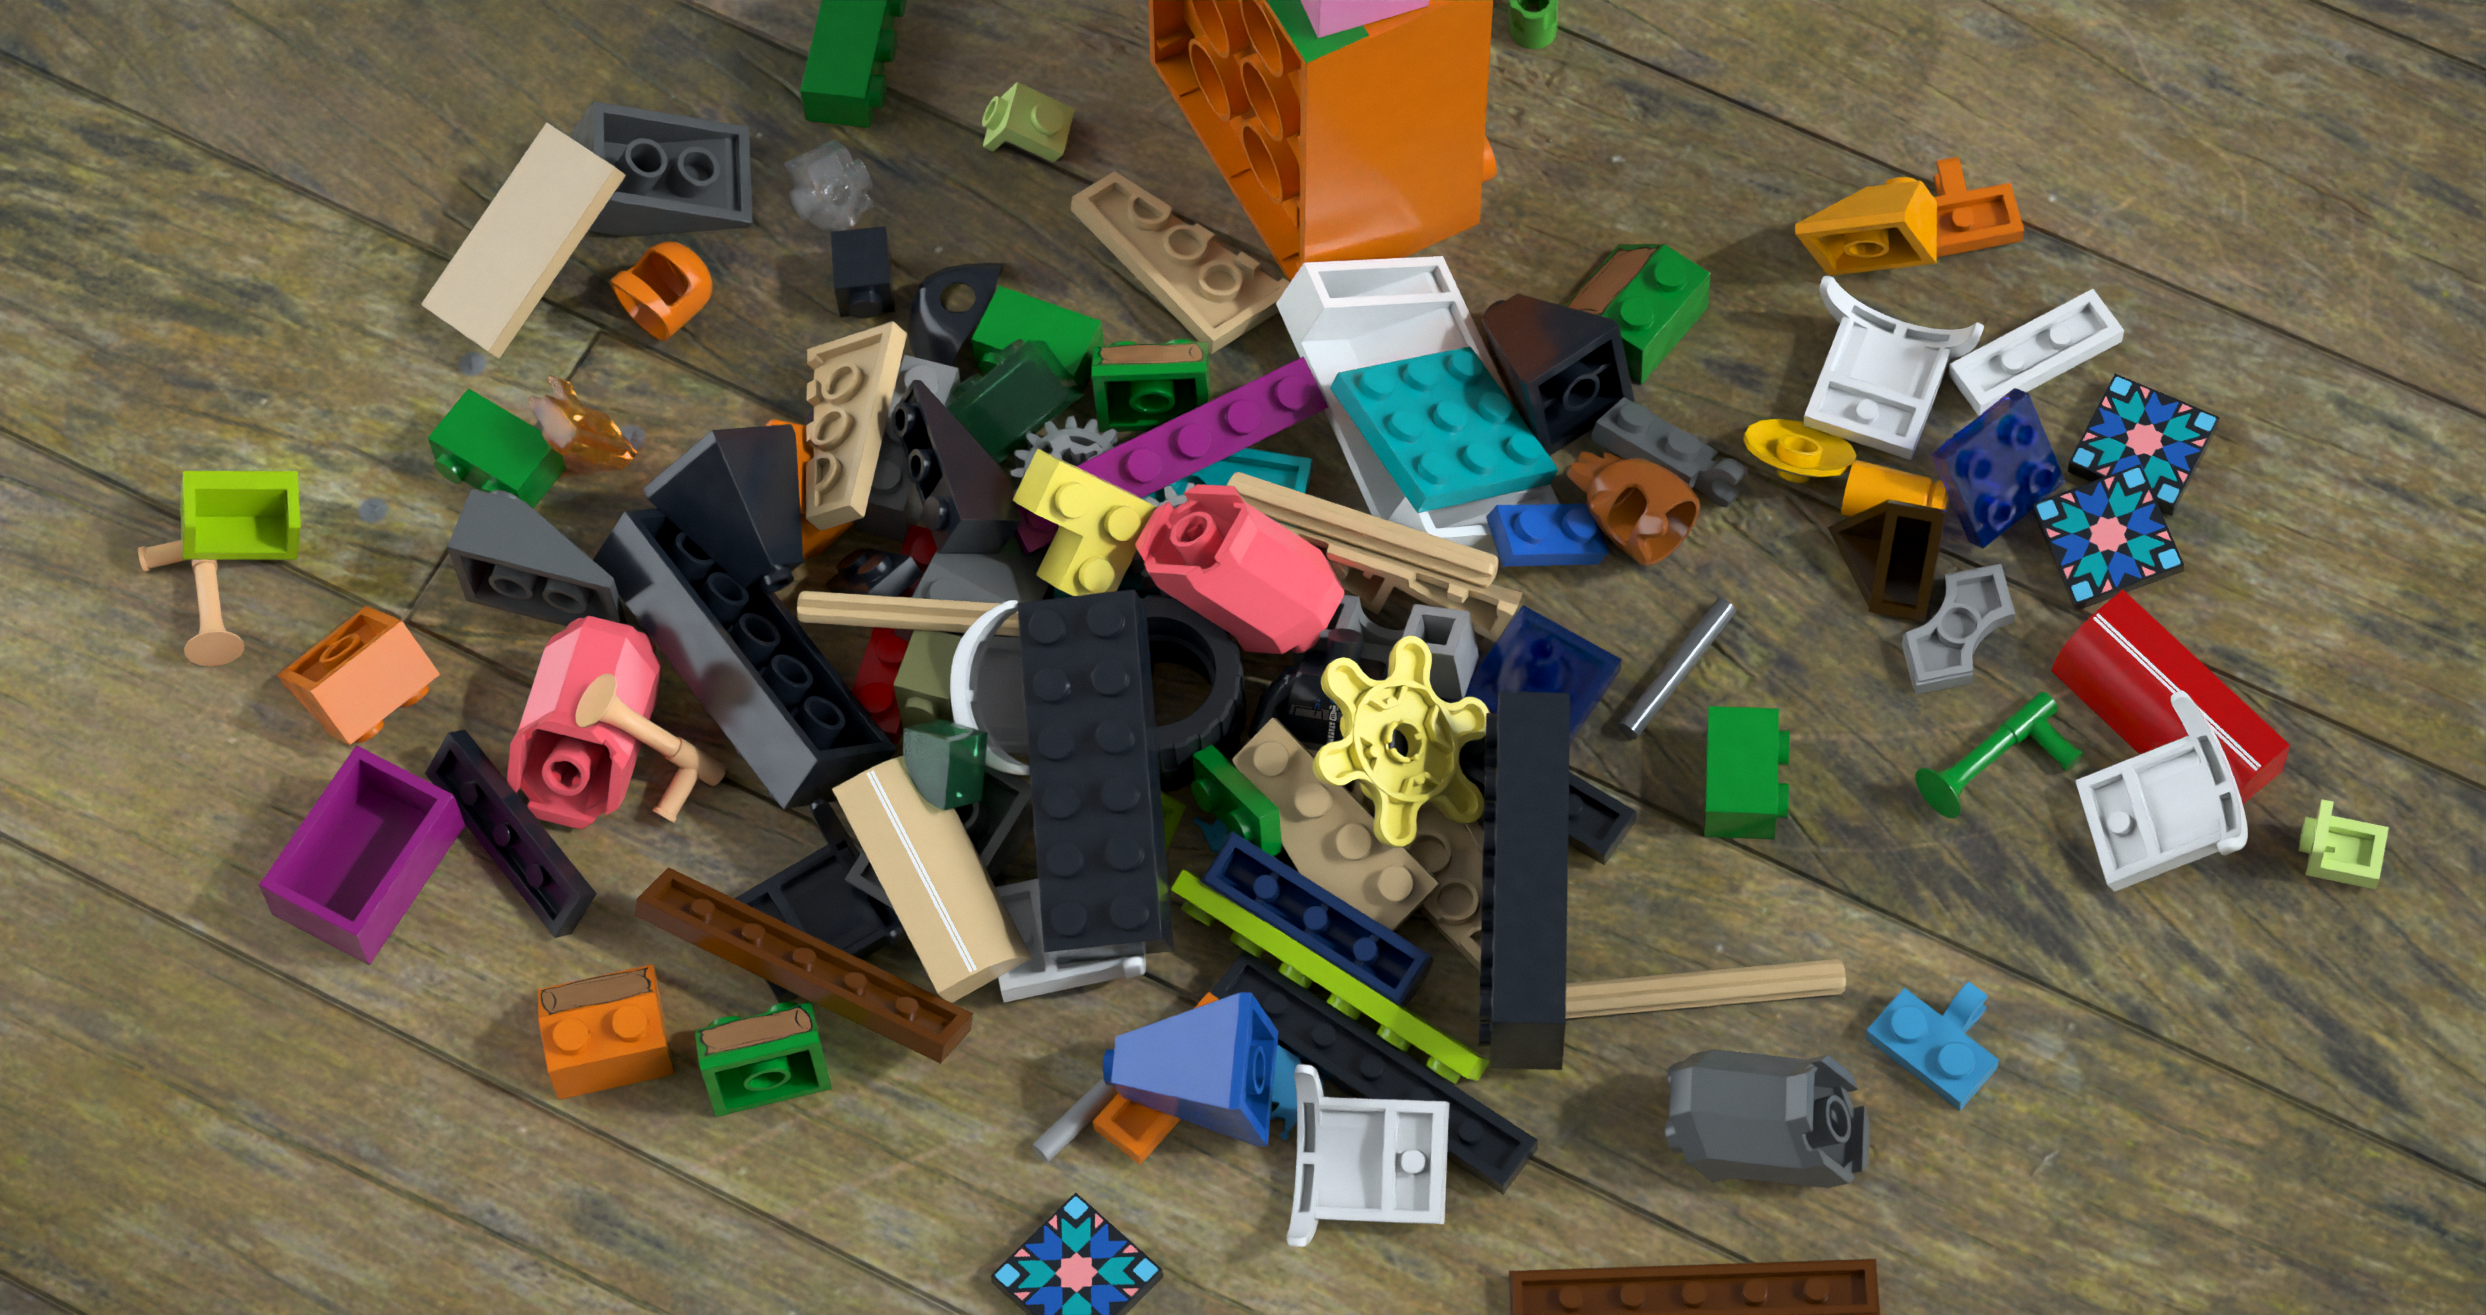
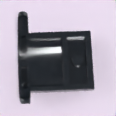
[734,798,908,1003]

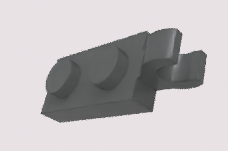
[1590,397,1747,507]

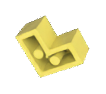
[1012,448,1157,596]

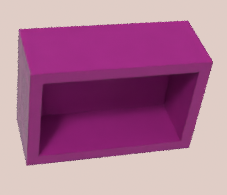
[259,745,465,966]

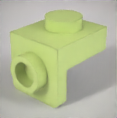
[982,82,1075,163]
[2298,799,2389,889]

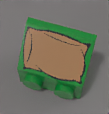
[1565,244,1710,385]
[1092,339,1211,433]
[694,1002,832,1117]

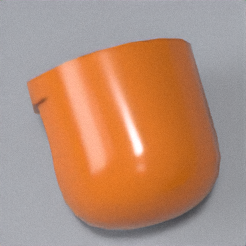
[609,241,713,341]

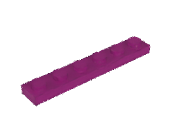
[1014,356,1328,555]

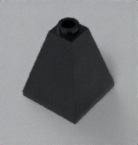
[1481,293,1635,457]
[643,424,803,594]

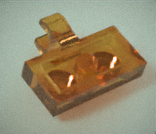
[527,375,638,469]

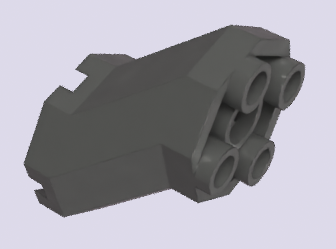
[1665,1049,1870,1188]

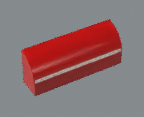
[2051,590,2290,804]

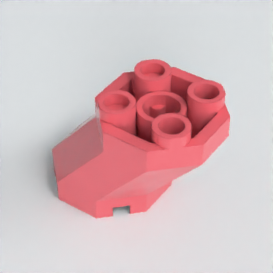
[1135,484,1345,654]
[507,616,663,830]

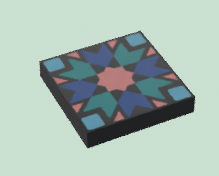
[2067,373,2220,516]
[2032,464,2184,612]
[991,1192,1164,1315]

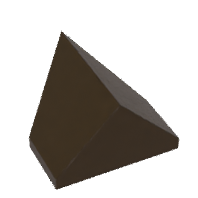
[1828,499,1946,622]

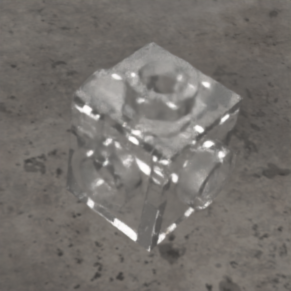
[784,140,873,231]

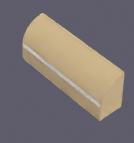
[832,753,1033,1003]

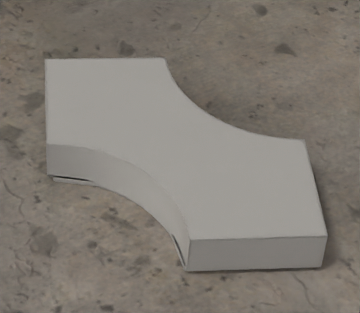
[1901,564,2015,694]

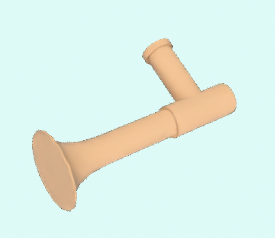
[138,540,244,667]
[576,673,726,823]

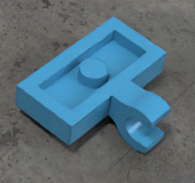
[1866,982,1999,1111]

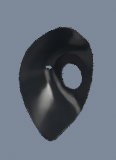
[907,263,1011,367]

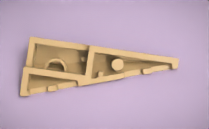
[1274,520,1523,654]

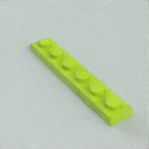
[1171,869,1490,1084]

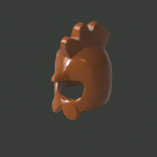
[1567,452,1701,566]

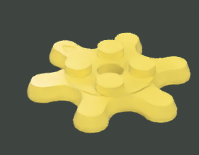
[1312,636,1490,848]

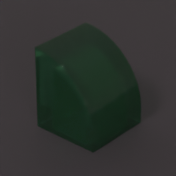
[903,719,988,810]

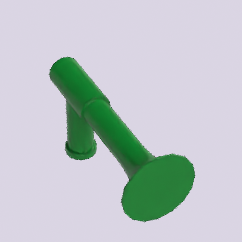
[1915,692,2084,818]

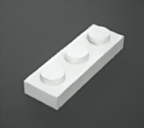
[1948,289,2124,417]

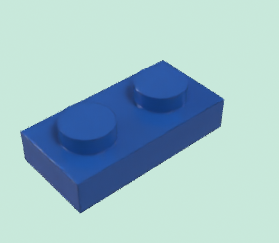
[1486,504,1609,566]

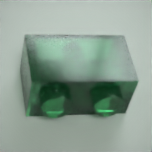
[946,339,1084,464]

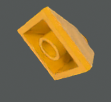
[1795,177,1937,276]

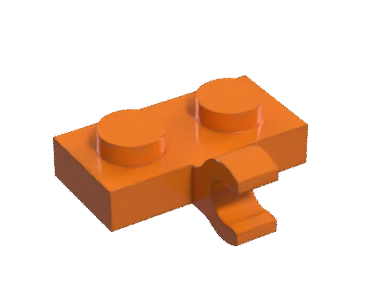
[1933,157,2024,257]

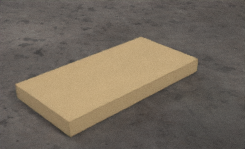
[421,122,626,359]

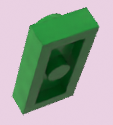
[1191,745,1282,856]

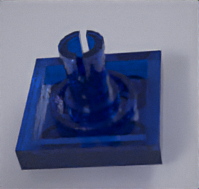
[1931,388,2066,549]
[1464,605,1622,743]

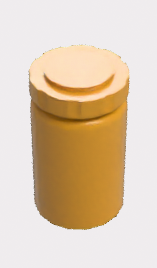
[1841,460,1951,517]

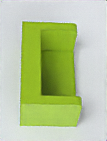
[180,471,301,560]

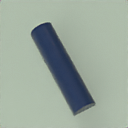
[1200,831,1433,1008]

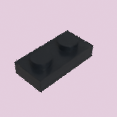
[825,548,924,597]

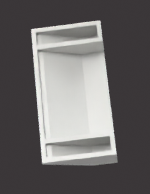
[1276,256,1559,557]

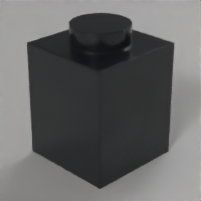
[830,226,895,318]

